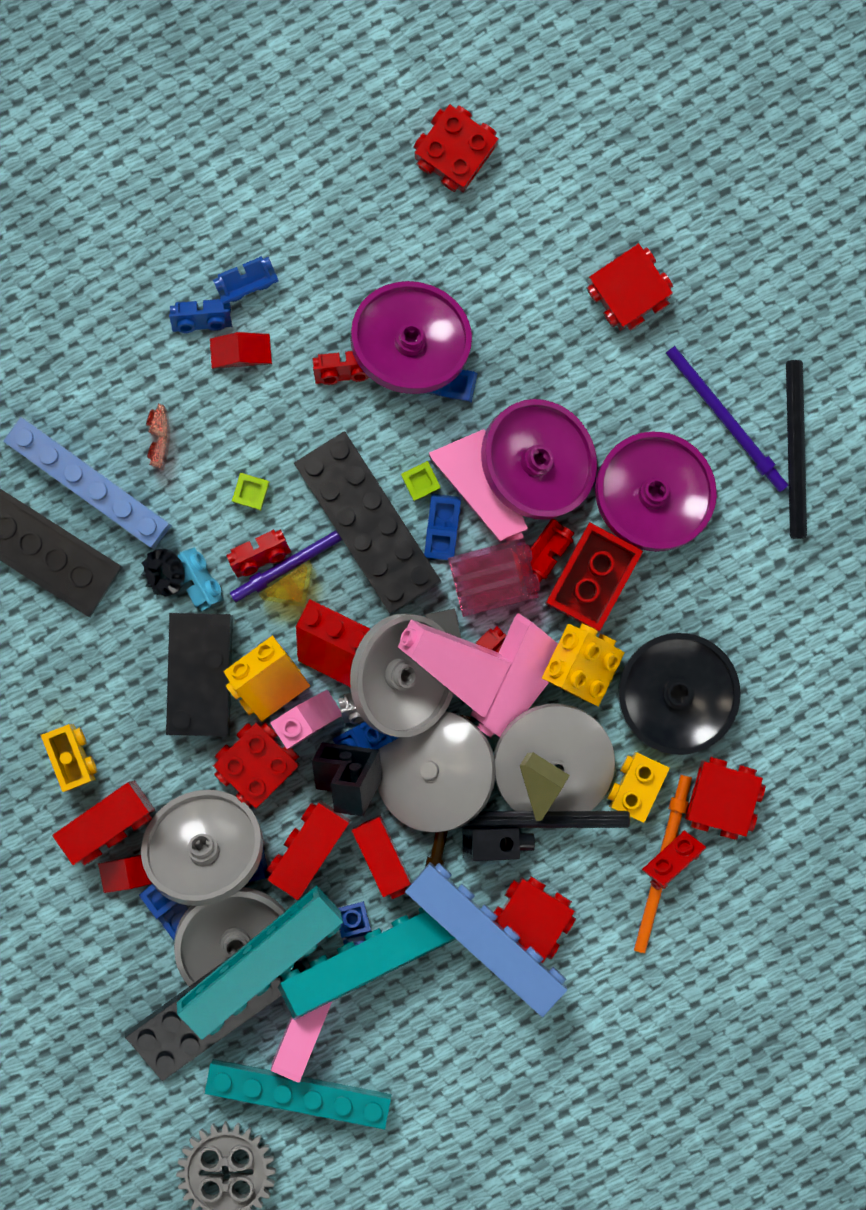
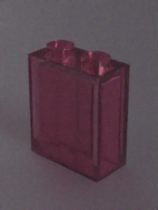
[448,539,540,617]

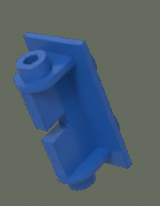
[213,256,279,304]
[169,299,232,333]

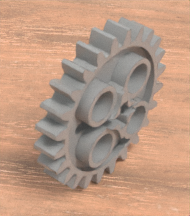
[176,1121,276,1210]

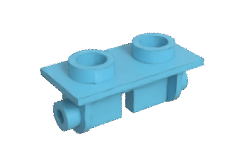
[178,547,224,612]

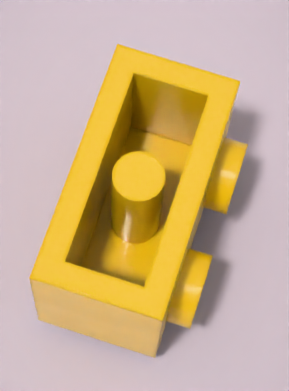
[41,724,98,792]
[607,752,670,823]

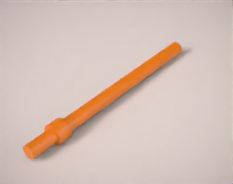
[634,775,692,953]

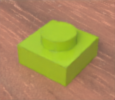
[401,461,441,502]
[232,473,270,511]

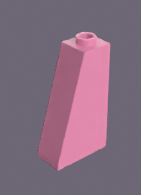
[429,429,528,545]
[471,613,558,738]
[398,620,511,717]
[270,690,342,749]
[271,1002,332,1083]

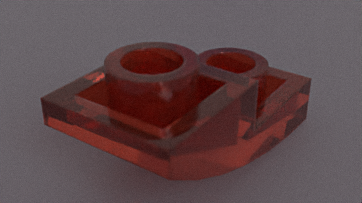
[146,403,170,471]

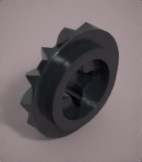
[141,549,185,597]

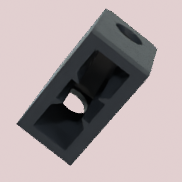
[462,828,535,861]

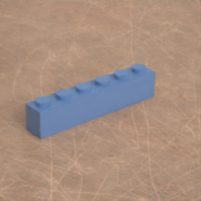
[3,417,172,550]
[405,862,567,1018]

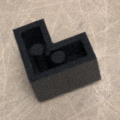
[312,742,382,816]

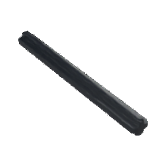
[786,360,807,539]
[460,811,630,828]

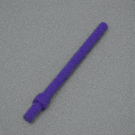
[666,346,789,493]
[230,530,342,603]

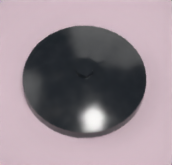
[618,633,741,755]

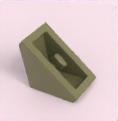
[520,752,570,821]

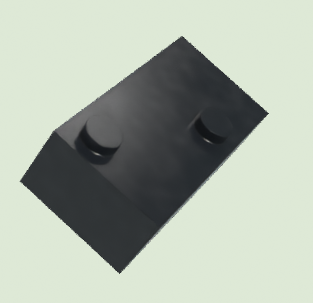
[166,613,233,736]

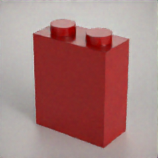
[351,815,411,899]

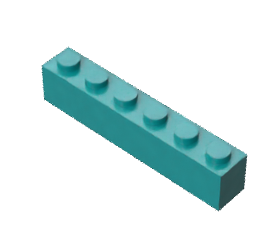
[177,885,343,1040]
[278,907,456,1020]
[204,1059,392,1130]

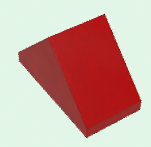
[210,332,272,369]
[98,855,152,893]

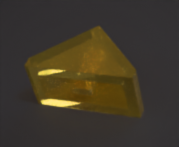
[259,560,314,608]

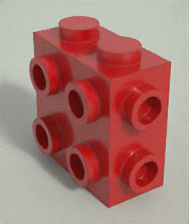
[413,104,499,193]
[586,243,673,331]
[213,722,300,809]
[685,757,766,840]
[494,876,576,963]

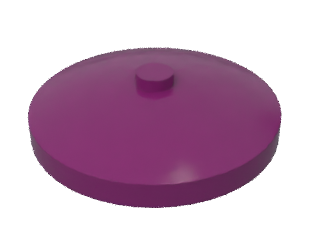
[350,281,472,394]
[481,399,597,520]
[595,431,717,552]

